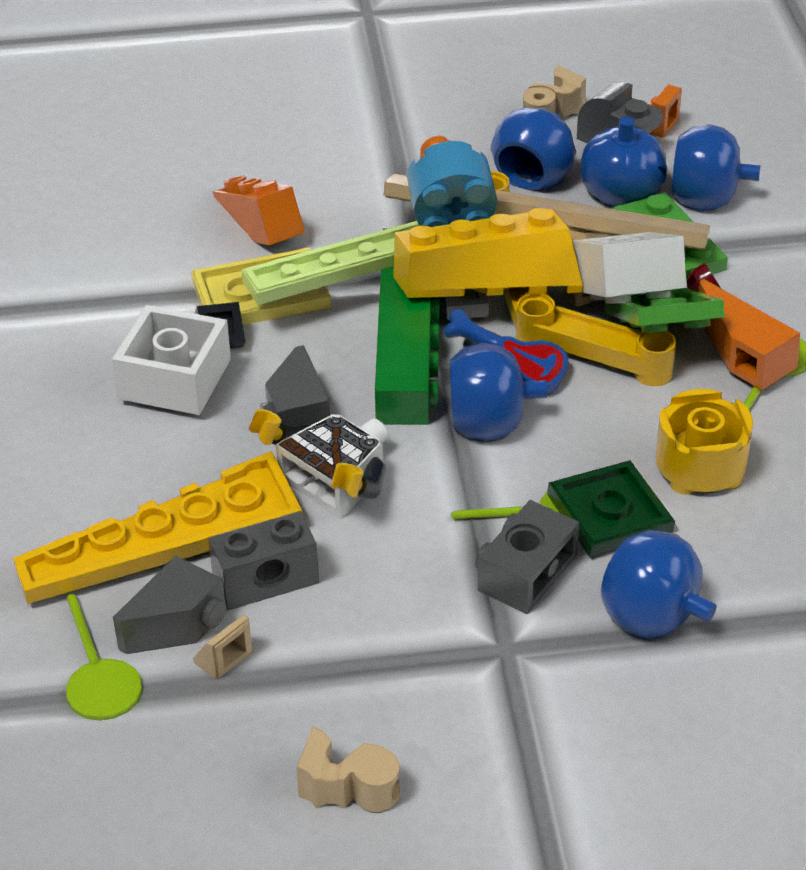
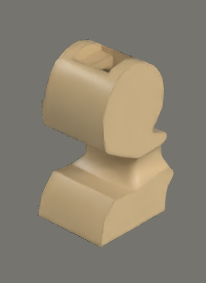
[523,65,586,121]
[296,726,400,812]

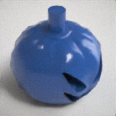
[490,108,577,191]
[581,117,667,207]
[672,124,761,211]
[450,343,547,442]
[601,530,717,639]

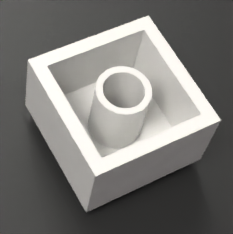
[572,232,686,304]
[112,305,231,415]

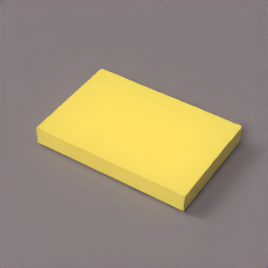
[191,248,331,325]

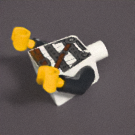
[248,409,388,518]

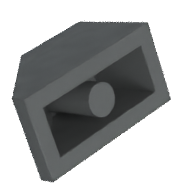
[260,345,330,427]
[113,556,226,654]

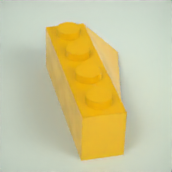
[393,208,583,298]

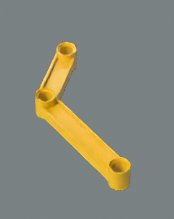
[490,171,676,387]

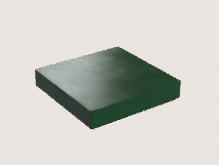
[547,460,675,557]

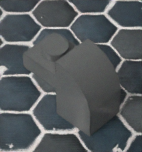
[576,82,663,143]

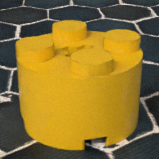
[655,389,753,494]

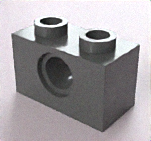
[475,500,579,614]
[208,511,319,611]

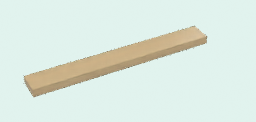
[383,174,711,250]

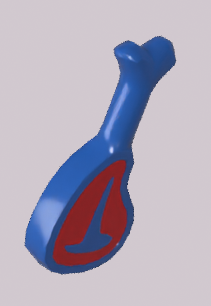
[444,309,568,396]

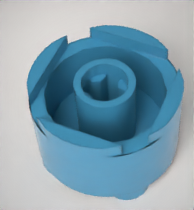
[407,141,497,227]

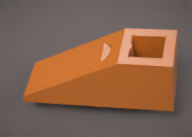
[212,175,305,246]
[699,279,800,390]

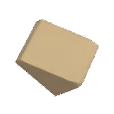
[193,614,252,680]

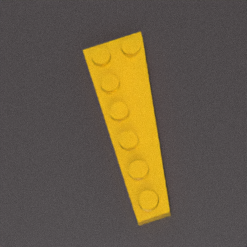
[13,451,303,604]

